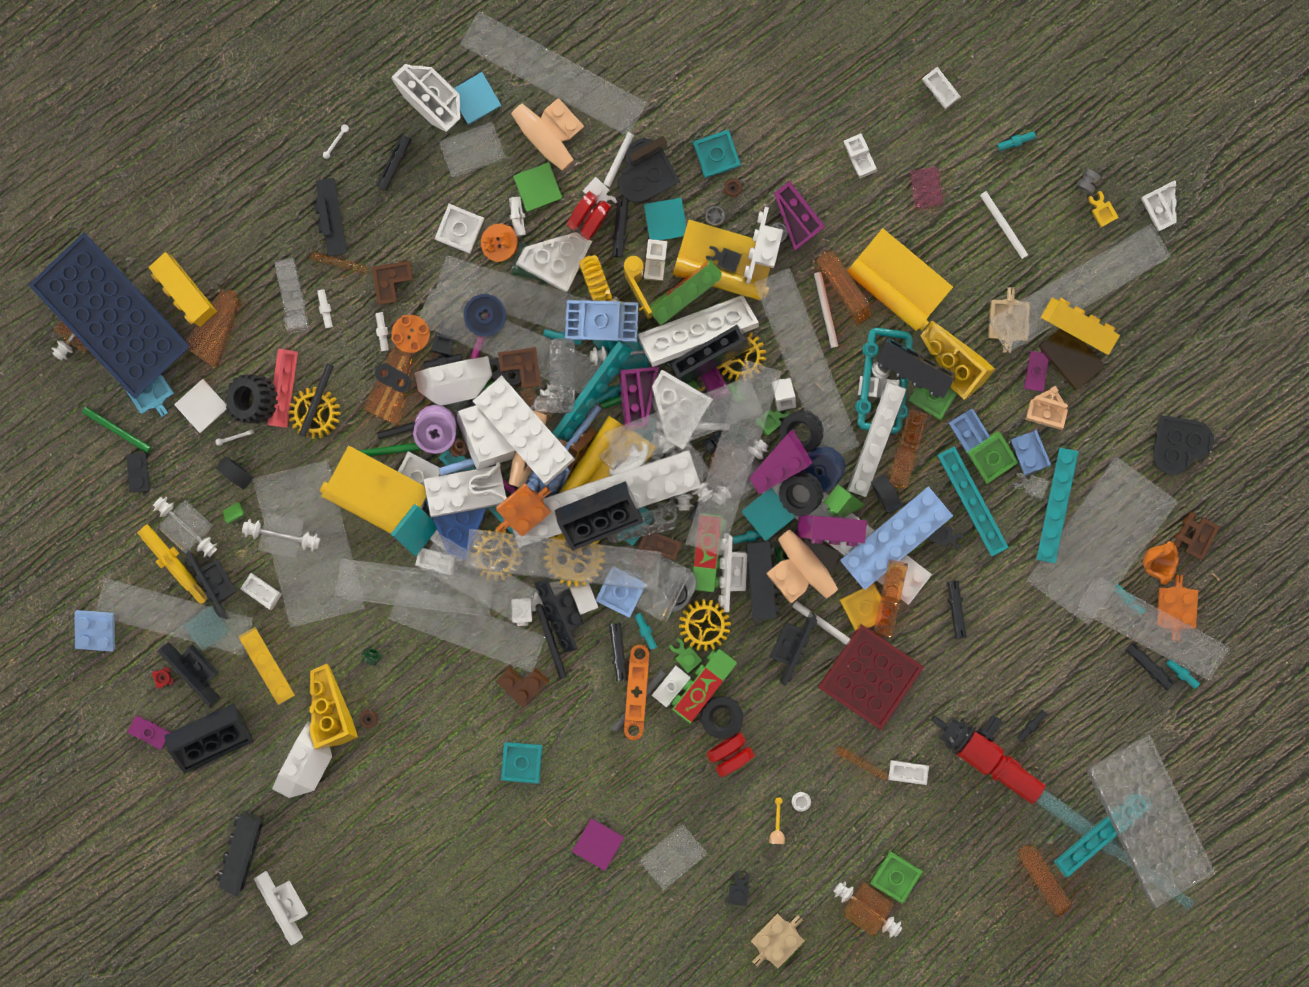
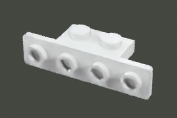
[744,207,783,284]
[718,533,747,612]
[254,871,308,945]

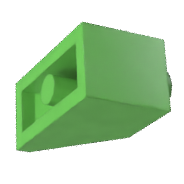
[823,485,864,518]

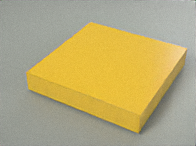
[840,583,891,631]

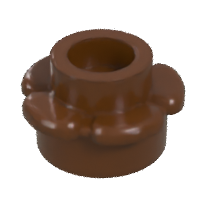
[724,179,742,198]
[449,438,467,457]
[359,710,378,729]

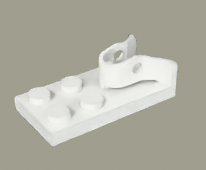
[424,462,507,518]

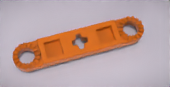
[624,645,649,741]

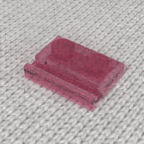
[910,166,944,209]

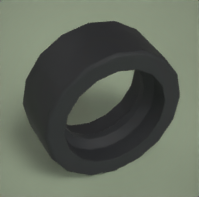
[216,456,254,489]
[871,474,902,513]

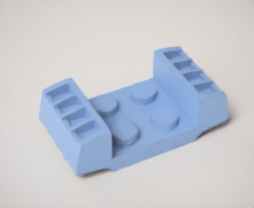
[565,300,639,342]

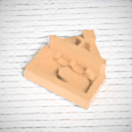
[1025,386,1068,430]

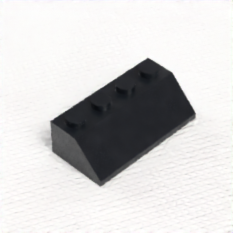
[555,481,643,551]
[164,703,254,774]
[217,811,265,897]

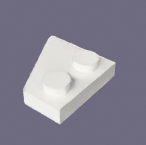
[1141,180,1176,232]

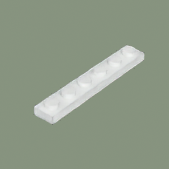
[847,382,906,497]

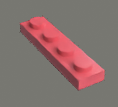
[267,349,298,428]

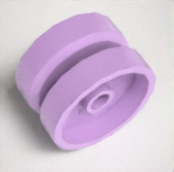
[413,405,457,454]

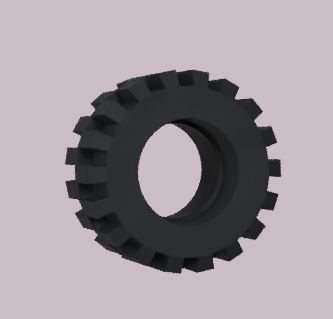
[225,374,278,424]

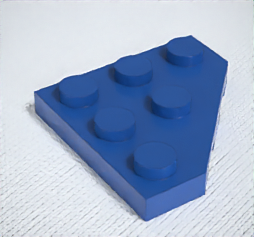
[426,501,487,560]

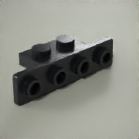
[314,178,347,256]
[186,551,237,620]
[534,580,584,652]
[770,612,817,686]
[158,642,220,707]

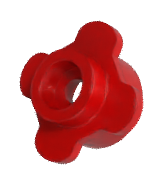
[152,667,174,689]

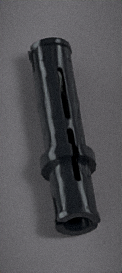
[376,134,412,191]
[611,199,629,258]
[947,580,967,639]
[609,623,628,681]
[1125,642,1175,691]

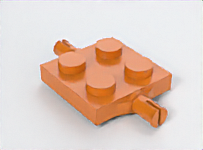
[496,483,551,537]
[1157,575,1198,640]

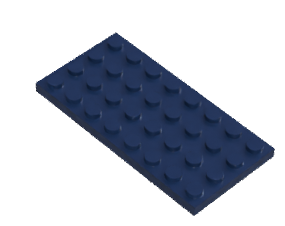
[29,232,191,399]

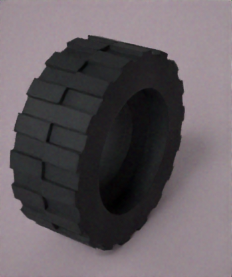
[779,410,824,453]
[779,471,824,516]
[701,696,743,739]

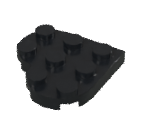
[618,138,680,203]
[1153,415,1214,475]

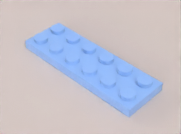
[840,486,953,590]

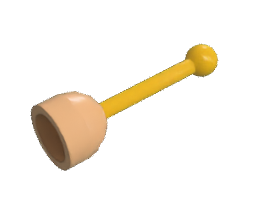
[769,797,785,844]

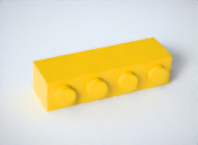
[148,252,217,327]
[1041,297,1120,355]
[238,627,295,705]

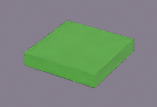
[513,162,563,212]
[907,387,957,420]
[967,431,1019,484]
[870,851,923,904]

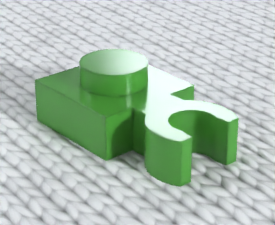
[755,407,790,436]
[669,638,702,673]

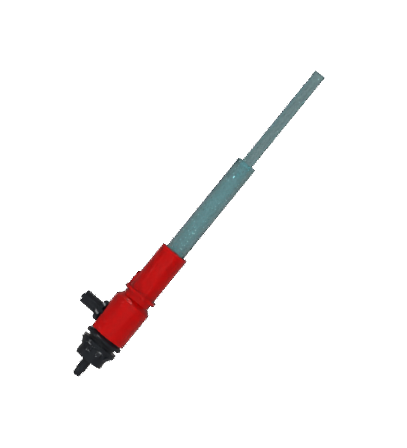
[931,715,1194,909]

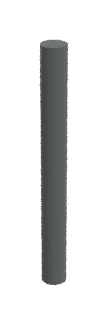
[612,669,666,733]

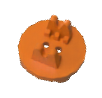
[481,224,518,262]
[391,315,430,353]

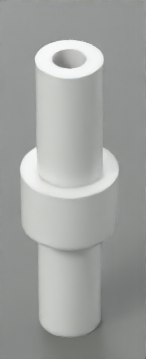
[317,289,333,329]
[375,312,389,351]

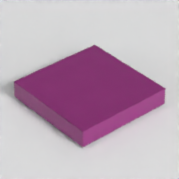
[572,818,624,871]

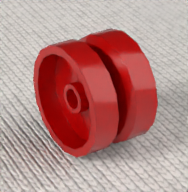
[566,191,612,241]
[706,732,755,777]

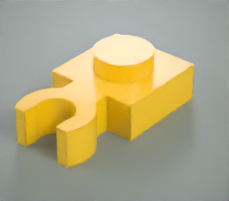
[1088,191,1119,228]

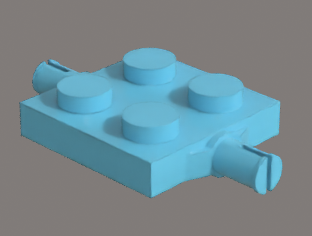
[126,375,175,417]

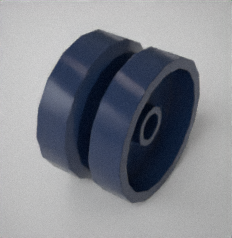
[464,294,506,337]
[800,446,846,493]

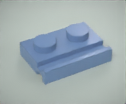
[948,408,990,455]
[1010,430,1051,476]
[537,467,569,497]

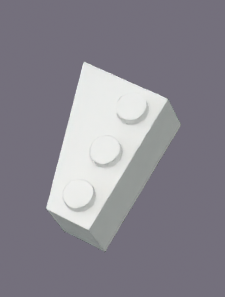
[456,406,515,470]

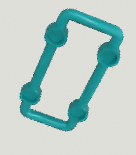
[855,327,914,434]

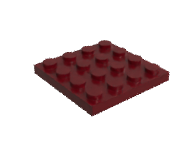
[818,624,924,730]

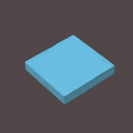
[454,72,501,125]

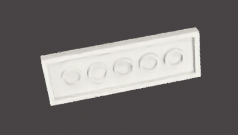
[637,295,759,367]
[473,375,575,485]

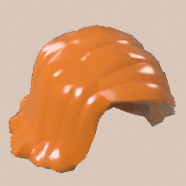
[1143,541,1179,585]

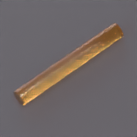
[310,252,368,274]
[835,746,889,781]

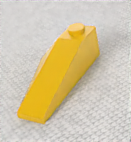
[920,321,995,400]
[310,664,358,749]

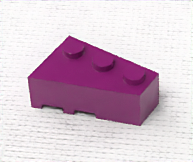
[774,181,826,251]
[618,367,659,431]
[750,429,812,494]
[797,515,867,547]

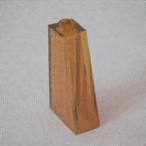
[816,250,872,326]
[186,288,241,368]
[363,347,412,426]
[1017,845,1072,918]

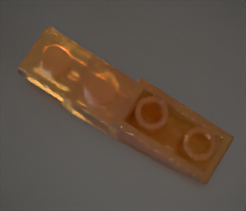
[889,409,928,489]
[873,560,908,638]

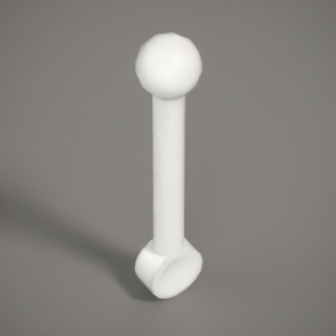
[323,125,349,159]
[215,430,254,446]

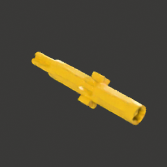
[137,524,208,605]

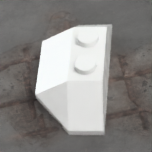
[391,64,460,132]
[414,356,492,406]
[272,721,332,798]

